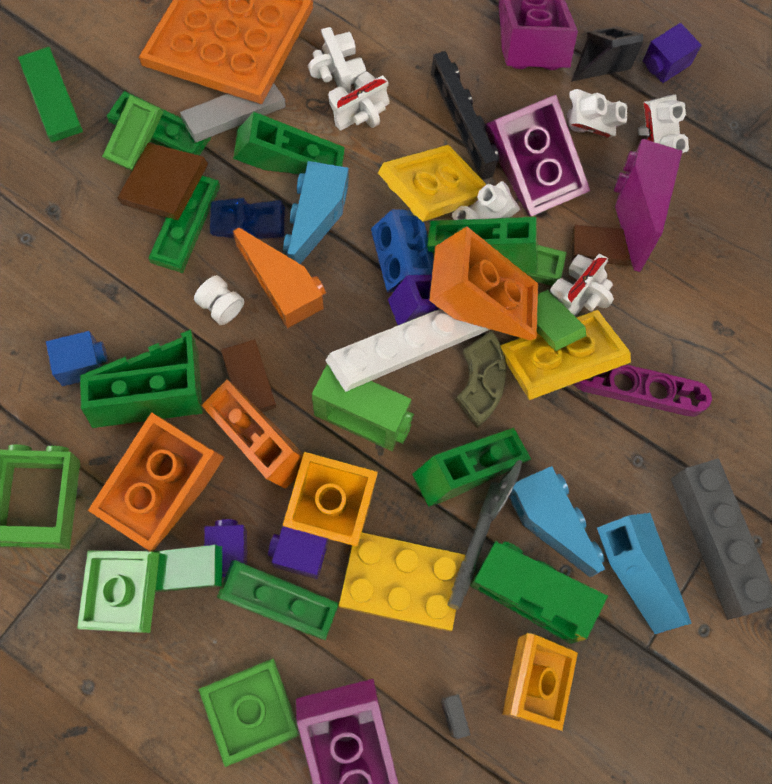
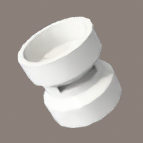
[194,275,244,325]

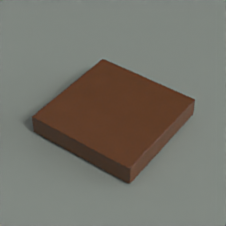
[117,143,208,220]

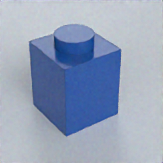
[46,331,108,386]

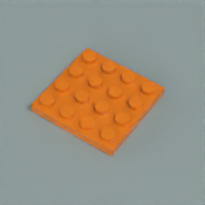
[139,0,313,104]

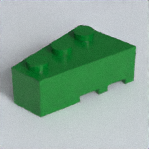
[80,329,203,428]
[470,541,608,644]

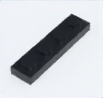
[431,51,499,180]

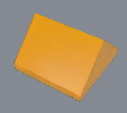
[283,452,378,547]
[502,633,578,731]

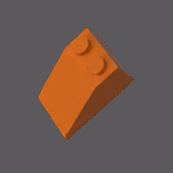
[429,227,538,341]
[88,412,224,552]

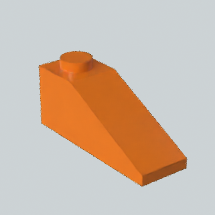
[233,228,326,328]
[201,379,303,489]

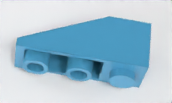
[283,161,349,264]
[509,466,605,577]
[597,513,691,634]

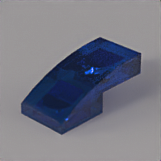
[210,198,285,239]

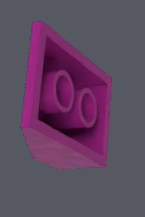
[498,0,578,70]
[485,95,591,217]
[613,139,683,272]
[296,678,399,784]

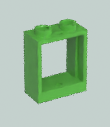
[312,364,414,452]
[0,444,80,549]

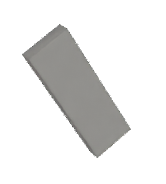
[180,83,286,143]

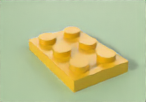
[378,145,487,222]
[500,310,631,400]
[339,533,466,632]

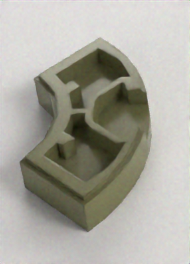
[456,331,506,428]

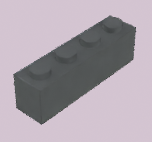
[671,458,772,620]

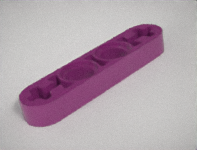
[573,365,712,417]

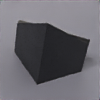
[571,26,643,82]

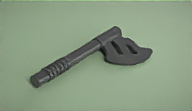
[448,460,522,610]

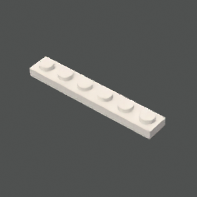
[325,309,491,392]

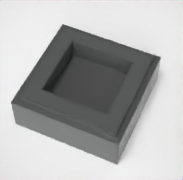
[441,694,471,739]

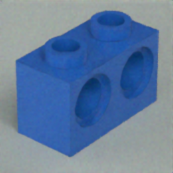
[371,209,434,292]

